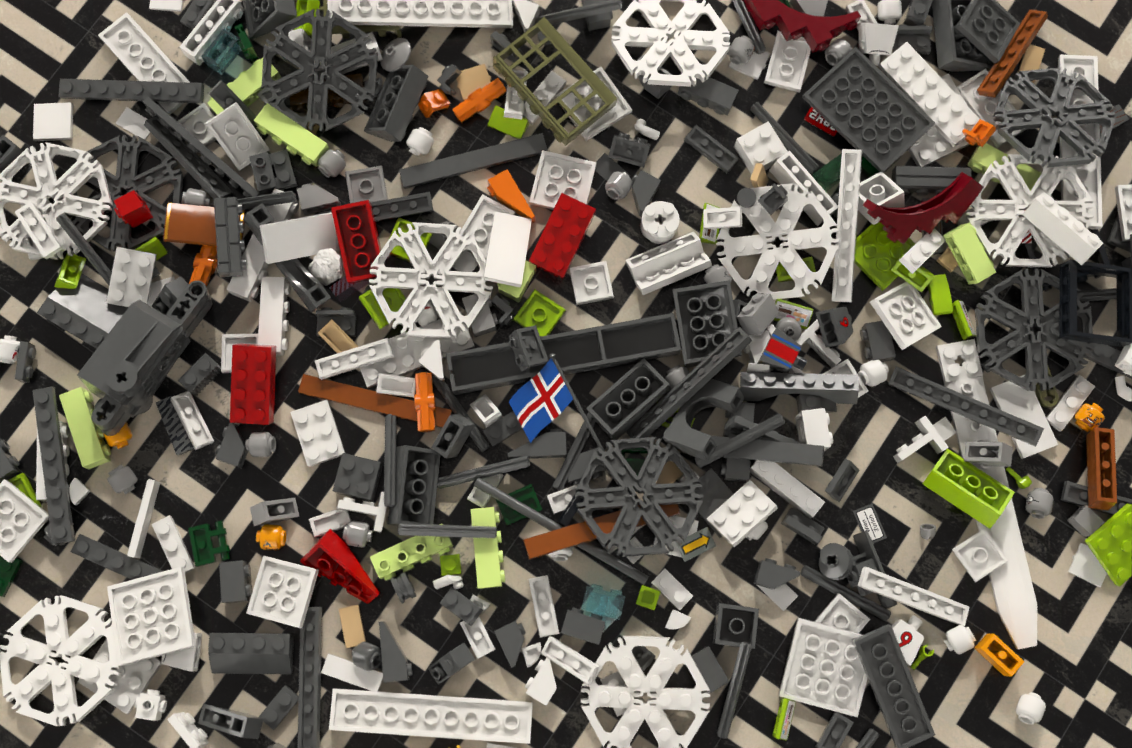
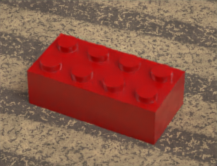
[529,193,596,280]
[331,200,385,284]
[230,344,276,425]

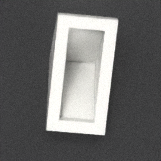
[513,0,540,33]
[418,340,445,380]
[470,394,502,428]

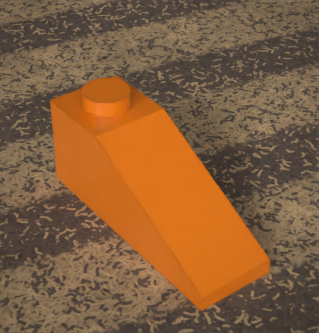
[487,169,535,223]

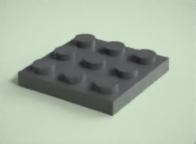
[956,0,1020,64]

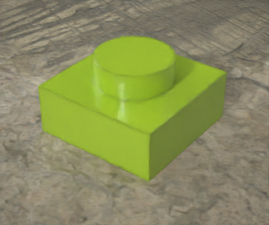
[440,554,462,576]
[636,585,661,610]

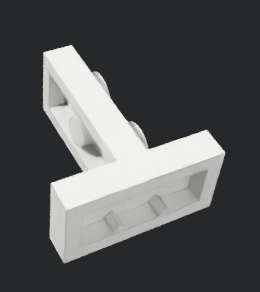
[796,320,841,368]
[893,416,949,463]
[337,492,386,533]

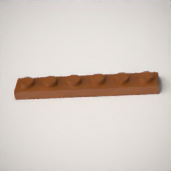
[977,9,1048,98]

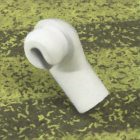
[634,119,660,140]
[1115,376,1132,402]
[433,575,464,590]

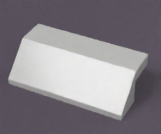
[625,232,712,295]

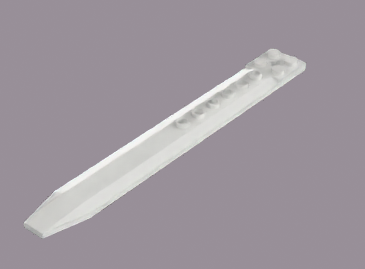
[935,339,1037,649]

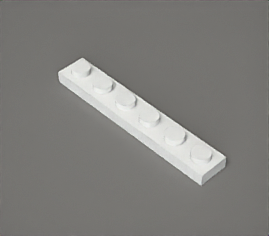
[858,567,969,626]

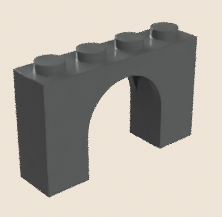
[663,379,744,461]

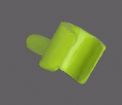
[1006,467,1032,489]
[911,644,934,670]

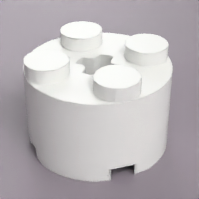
[640,201,680,244]

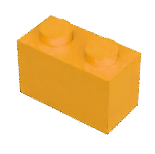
[974,633,1024,677]

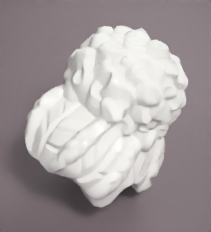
[308,248,343,286]

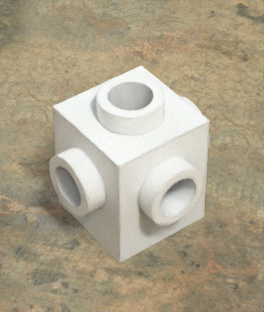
[135,689,167,721]

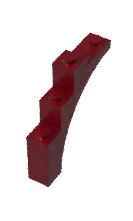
[743,0,861,53]
[863,172,984,244]

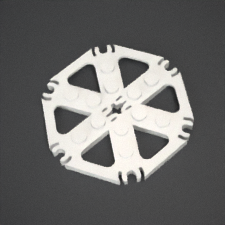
[611,0,730,87]
[0,142,113,260]
[966,154,1094,267]
[716,183,840,300]
[369,222,493,338]
[0,595,122,726]
[581,636,710,748]

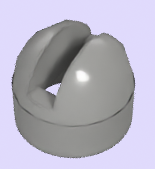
[920,524,936,540]

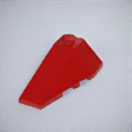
[300,529,380,604]

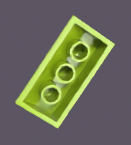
[923,448,1015,529]

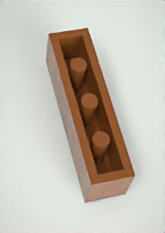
[1086,427,1117,510]

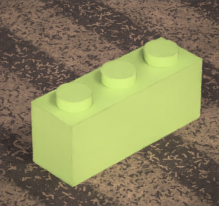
[943,222,996,285]

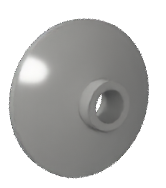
[380,38,411,72]

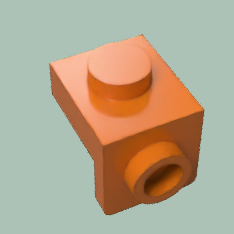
[418,89,451,118]
[962,119,997,147]

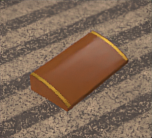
[163,203,245,246]

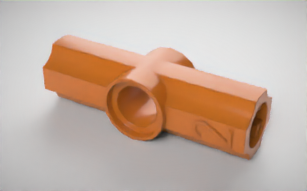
[452,78,507,123]
[189,245,218,288]
[415,372,436,432]

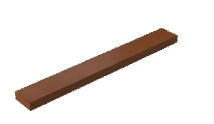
[298,374,452,428]
[523,504,680,560]

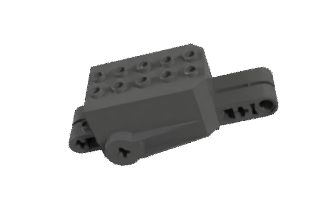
[77,281,213,436]

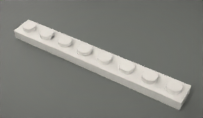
[832,149,862,303]

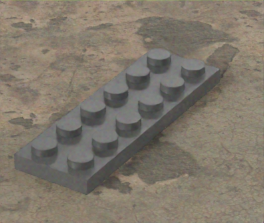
[852,624,935,748]

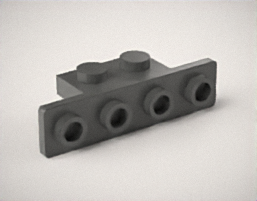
[853,530,897,608]

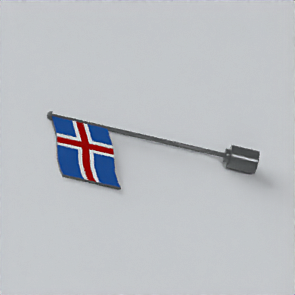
[509,353,639,505]

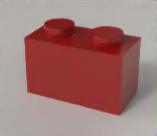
[114,190,153,228]

